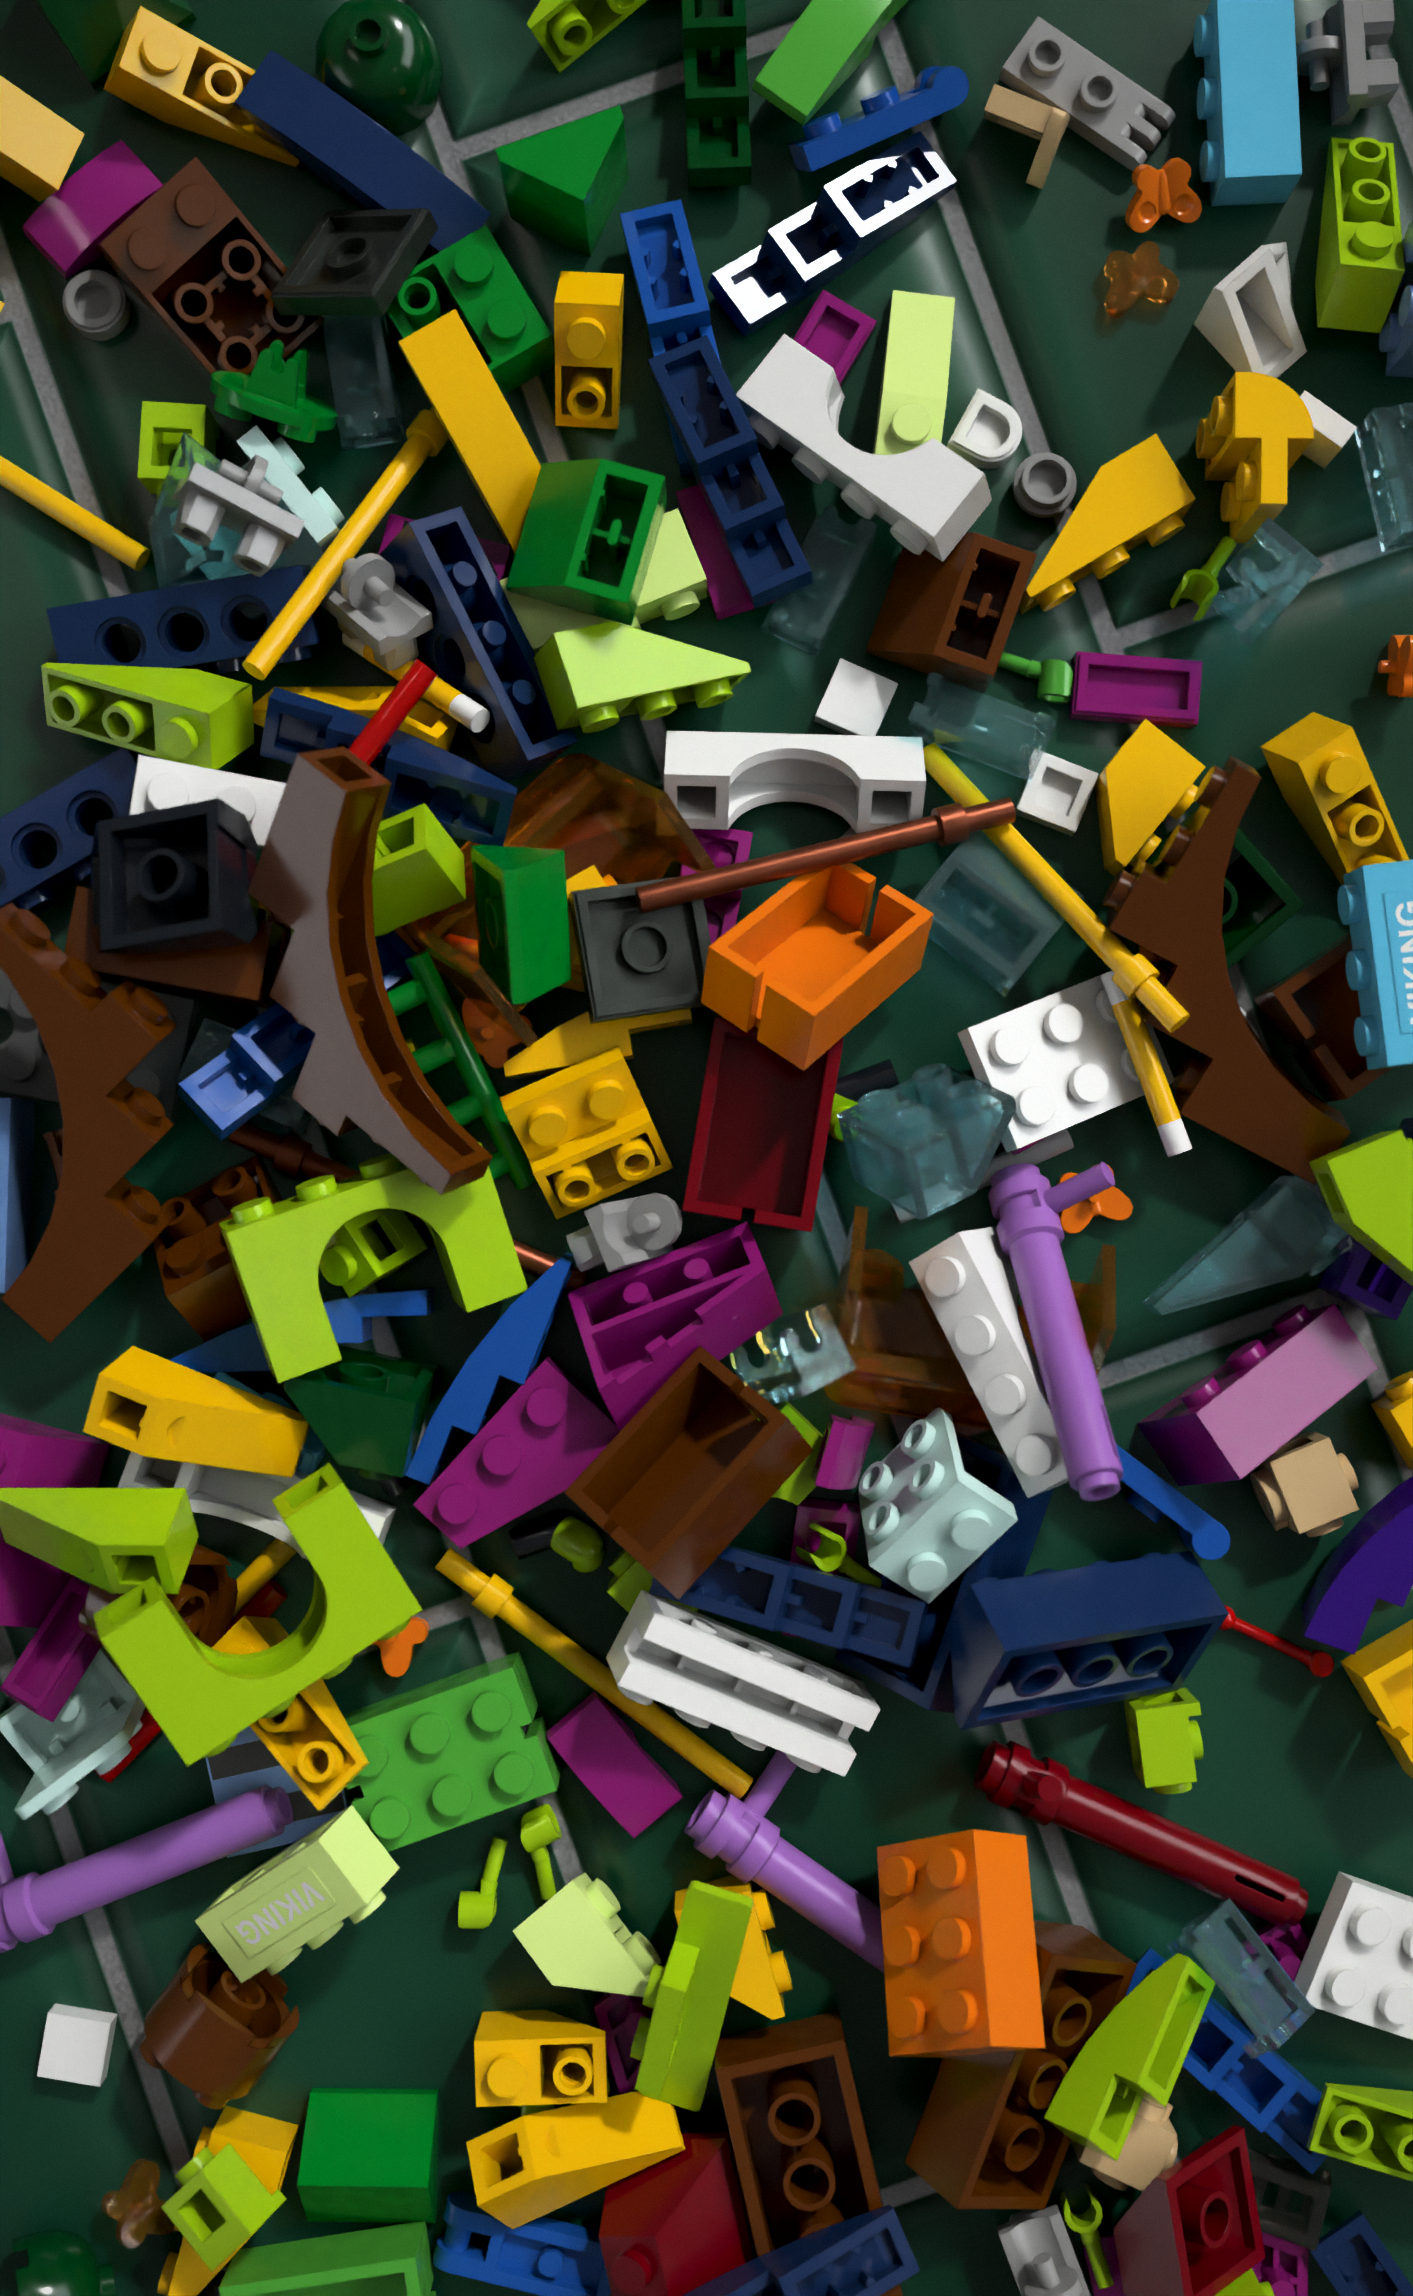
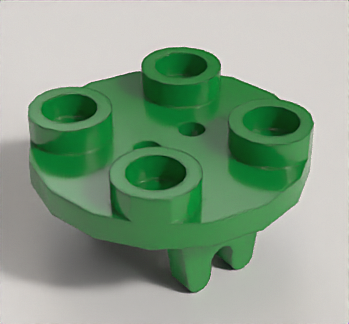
[209,340,338,443]

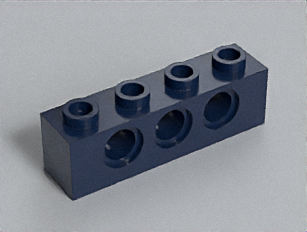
[379,507,578,782]
[46,565,326,674]
[0,747,139,915]

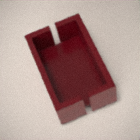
[682,1017,844,1232]

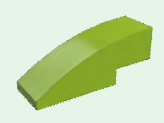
[1044,1953,1216,2161]

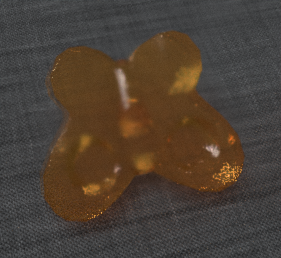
[1103,241,1180,318]
[101,2159,175,2248]

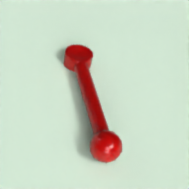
[1219,1605,1334,1678]

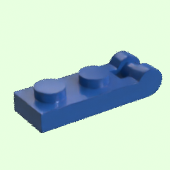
[788,66,969,172]
[1116,1444,1230,1560]
[432,2191,611,2296]

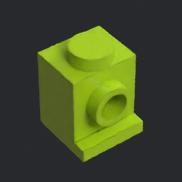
[137,401,220,508]
[319,1209,428,1298]
[1124,1688,1204,1794]
[161,2143,286,2272]

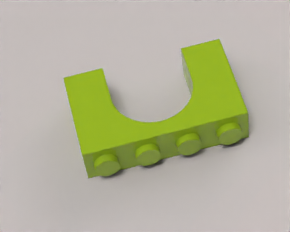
[219,1141,528,1383]
[93,1463,423,1766]

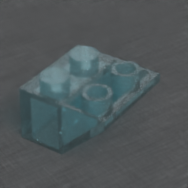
[913,830,1084,997]
[837,1063,1016,1220]

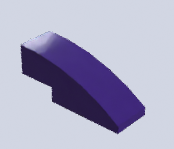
[1302,1476,1413,1654]

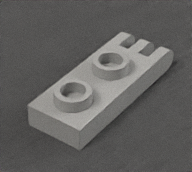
[999,16,1176,171]

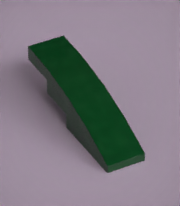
[681,0,752,187]

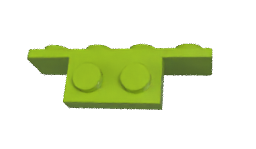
[630,1880,754,2112]

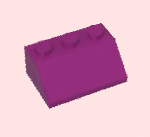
[0,1413,112,1628]

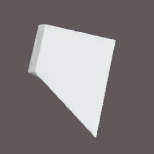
[1194,242,1307,379]

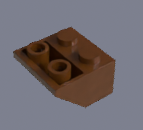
[866,532,1037,694]
[153,1154,284,1342]

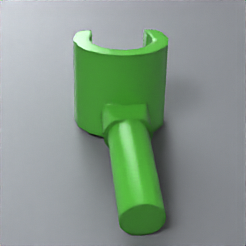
[998,651,1073,704]

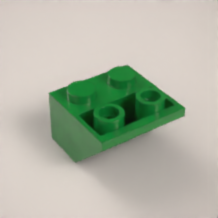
[386,225,555,395]
[506,458,667,626]

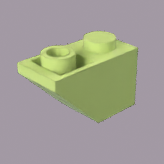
[513,1873,661,1997]

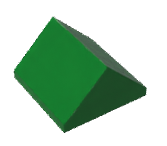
[495,105,629,257]
[471,845,572,1005]
[297,2088,439,2223]

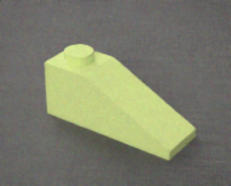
[872,290,955,455]

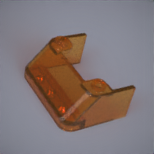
[401,753,716,1047]
[824,1206,1116,1430]

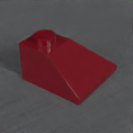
[1113,2125,1265,2296]
[599,2132,758,2296]

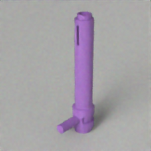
[988,1162,1124,1501]
[684,1750,884,1973]
[0,1785,293,1954]

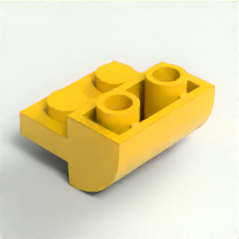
[1196,372,1314,543]
[500,1045,673,1220]

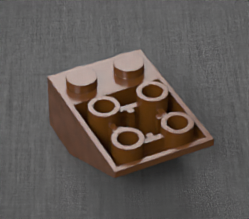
[95,157,328,376]

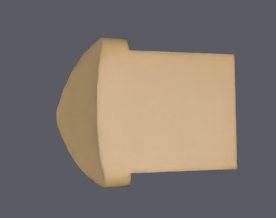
[984,84,1070,190]

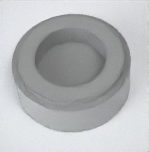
[63,270,131,341]

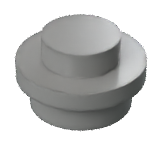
[1012,452,1077,518]

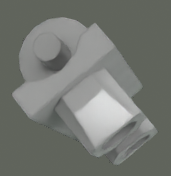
[1296,0,1399,126]
[172,454,305,577]
[320,553,434,671]
[567,1193,683,1272]
[996,2204,1091,2296]

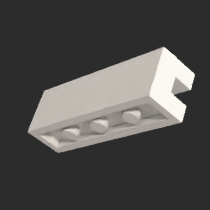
[606,1589,881,1777]

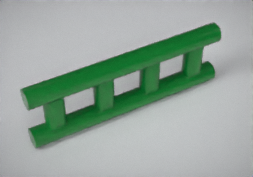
[387,950,537,1190]

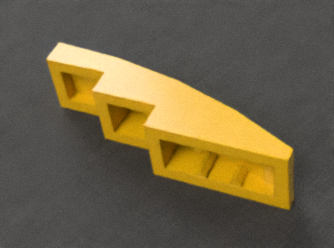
[398,309,541,556]
[503,1009,692,1080]

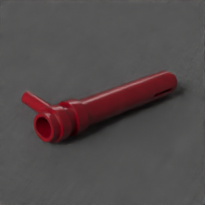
[974,1740,1309,1927]

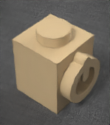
[1250,1430,1359,1537]
[1071,2098,1178,2192]

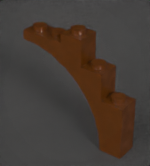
[248,746,493,1195]
[1103,755,1351,1185]
[0,903,177,1343]

